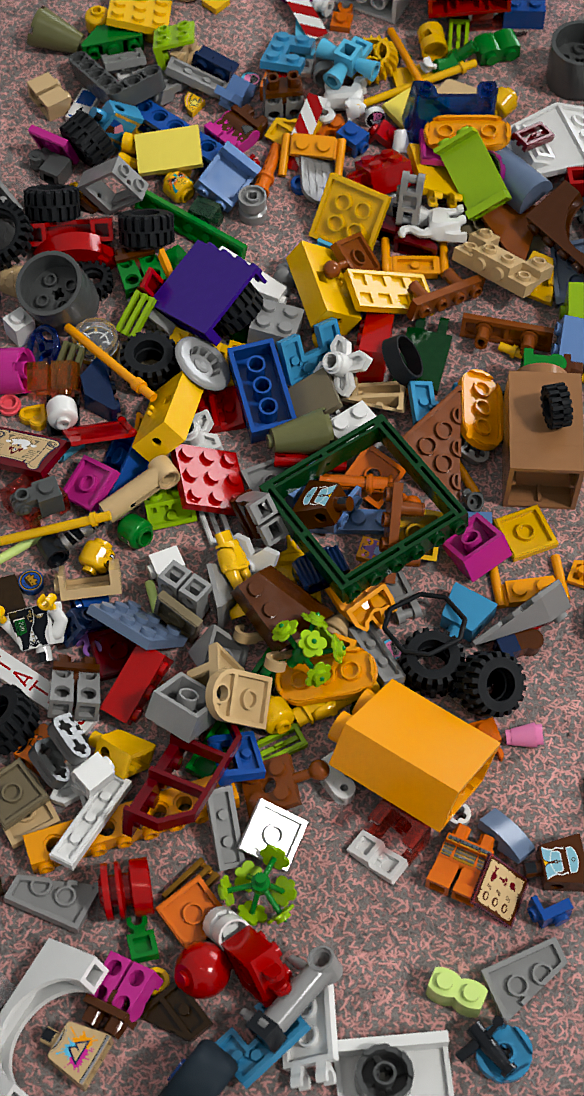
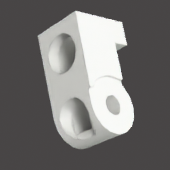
[319,751,356,805]

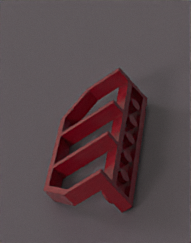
[122,722,242,837]

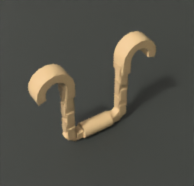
[233,624,300,673]

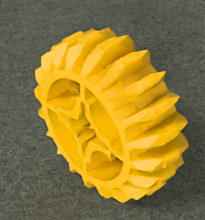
[348,34,399,86]

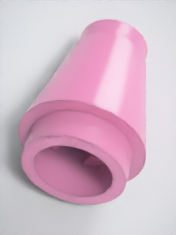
[505,722,544,748]

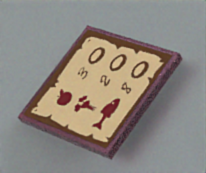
[469,853,529,929]

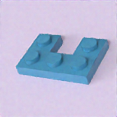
[260,32,315,75]
[276,317,341,386]
[407,381,458,426]
[215,1002,311,1089]

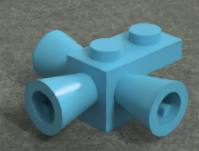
[316,36,381,90]

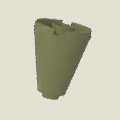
[27,6,85,54]
[266,407,334,455]

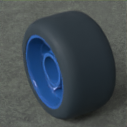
[158,1039,238,1096]

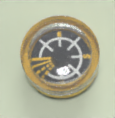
[72,318,119,365]

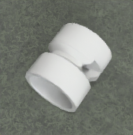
[203,906,250,950]

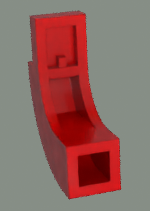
[34,232,116,270]

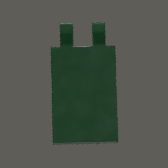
[393,317,452,395]

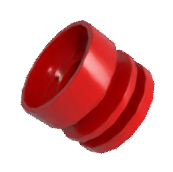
[98,857,155,922]

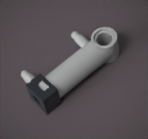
[240,945,343,1054]

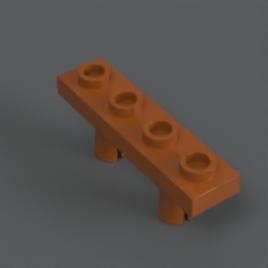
[406,268,486,322]
[460,312,554,356]
[379,482,425,584]

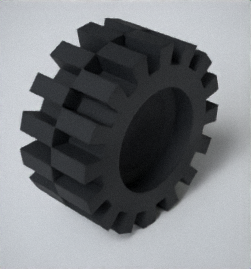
[81,260,114,302]
[540,382,573,430]

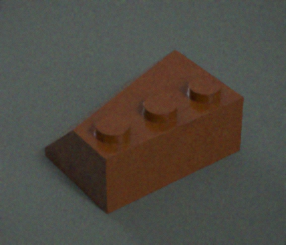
[230,565,334,652]

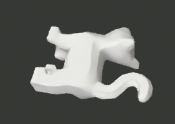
[319,76,367,124]
[398,204,467,243]

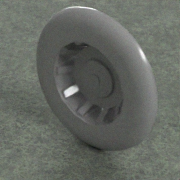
[175,336,231,391]

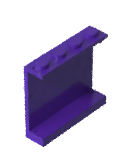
[153,240,267,346]

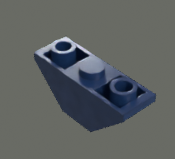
[80,357,121,421]

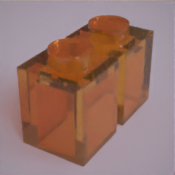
[27,360,80,397]

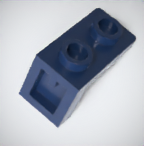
[63,607,110,648]

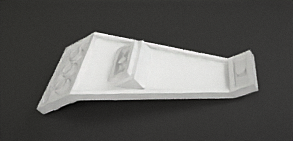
[507,102,584,178]

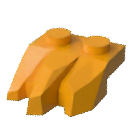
[325,562,398,632]

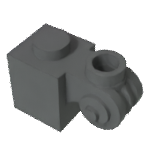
[29,147,73,185]
[10,475,65,518]

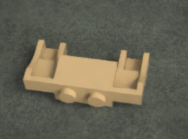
[452,228,554,298]

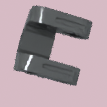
[28,712,91,789]

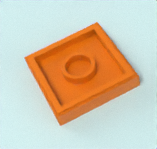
[154,875,222,949]

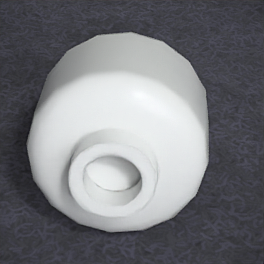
[46,395,78,430]

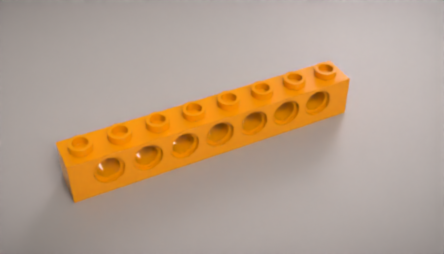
[22,775,240,874]

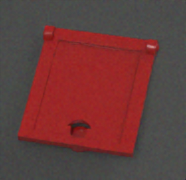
[61,416,137,447]

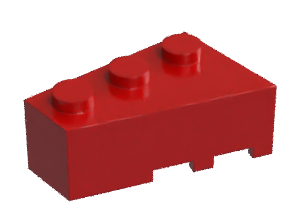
[354,312,394,383]
[100,645,174,726]

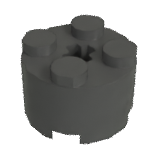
[354,1043,414,1096]

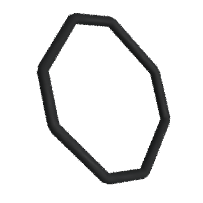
[382,592,467,657]

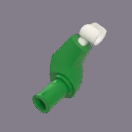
[419,40,479,73]

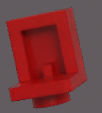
[368,119,398,149]

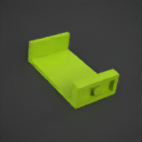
[433,126,512,221]

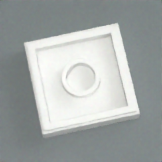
[237,798,308,872]

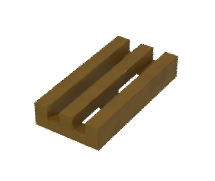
[161,857,220,900]

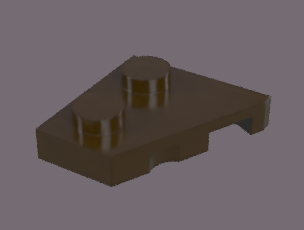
[140,981,214,1043]

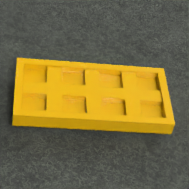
[343,269,435,316]

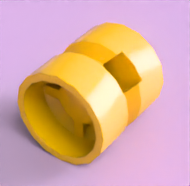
[417,21,448,61]

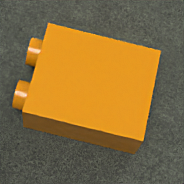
[328,679,501,833]

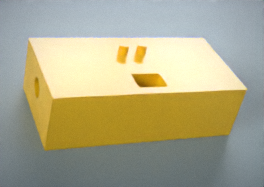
[286,240,362,336]
[132,371,204,463]

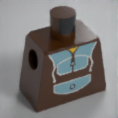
[292,480,354,530]
[523,833,584,892]

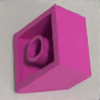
[441,512,512,582]

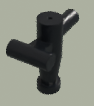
[455,1015,517,1078]

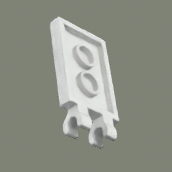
[282,984,339,1092]

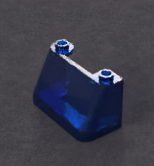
[402,81,498,144]

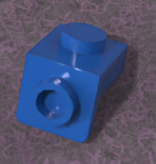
[336,120,369,159]
[527,895,574,929]

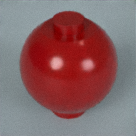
[174,941,233,999]

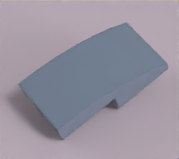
[477,808,535,864]

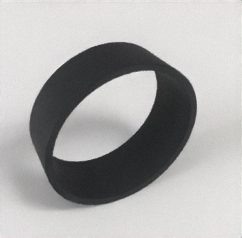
[382,334,423,386]

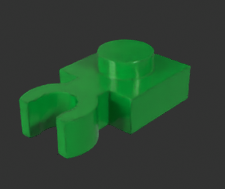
[126,916,159,963]

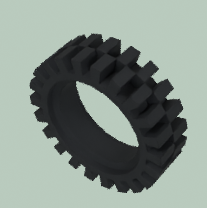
[0,199,34,271]

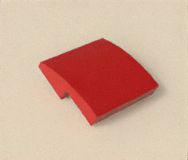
[195,385,247,434]

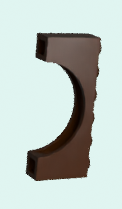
[526,180,584,275]

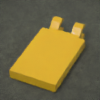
[406,143,463,208]

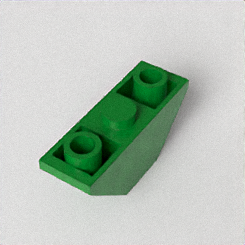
[81,24,144,60]

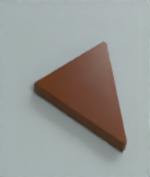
[480,203,536,261]
[402,384,462,502]

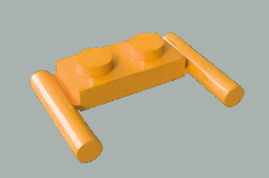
[278,133,346,177]
[381,237,449,279]
[489,554,570,609]

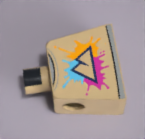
[40,1021,114,1092]

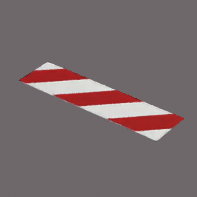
[286,0,328,39]
[278,93,327,171]

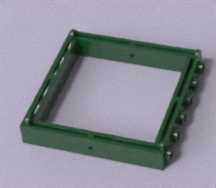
[259,413,468,604]

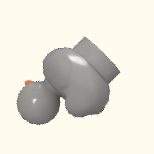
[273,262,296,298]

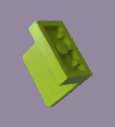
[153,20,195,71]
[144,484,197,530]

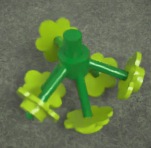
[272,611,346,687]
[218,845,297,926]

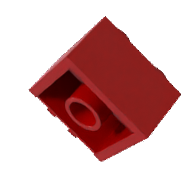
[345,149,415,194]
[221,925,293,1007]

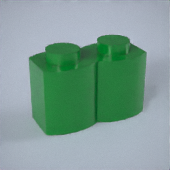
[474,28,521,66]

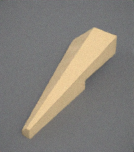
[288,377,406,413]

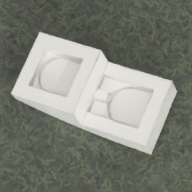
[346,830,409,885]

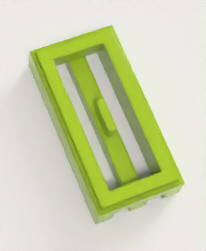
[447,19,470,54]
[114,289,157,337]
[257,723,308,761]

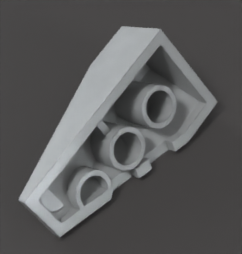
[469,579,571,647]

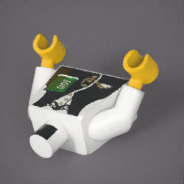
[0,593,68,664]

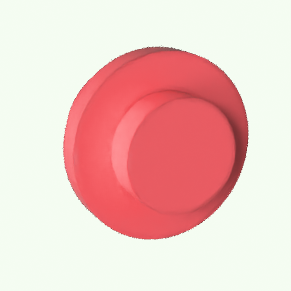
[0,394,22,416]

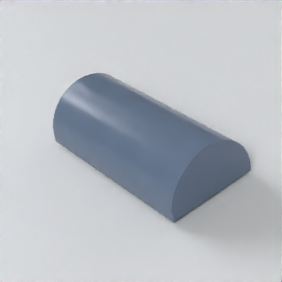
[495,146,553,214]

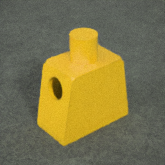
[88,729,156,779]

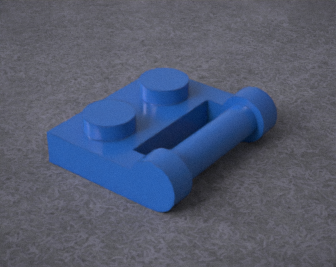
[206,731,266,786]

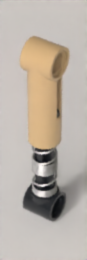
[37,455,181,568]

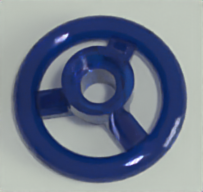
[27,325,61,370]

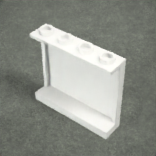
[334,1030,454,1096]

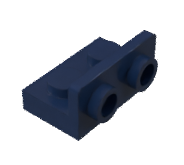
[191,45,239,83]

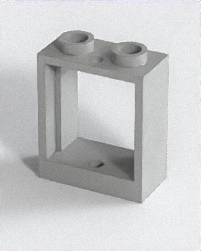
[77,156,149,215]

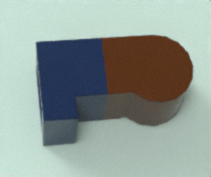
[492,629,544,658]

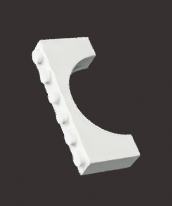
[0,938,109,1096]

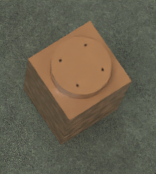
[502,363,584,510]

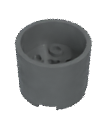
[546,20,584,101]
[15,251,99,336]

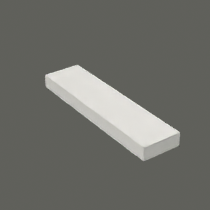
[49,775,133,870]

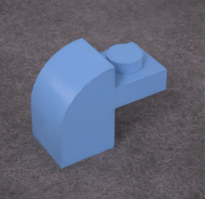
[214,73,258,110]

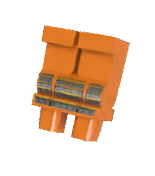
[425,823,495,908]

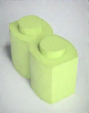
[426,967,488,1018]

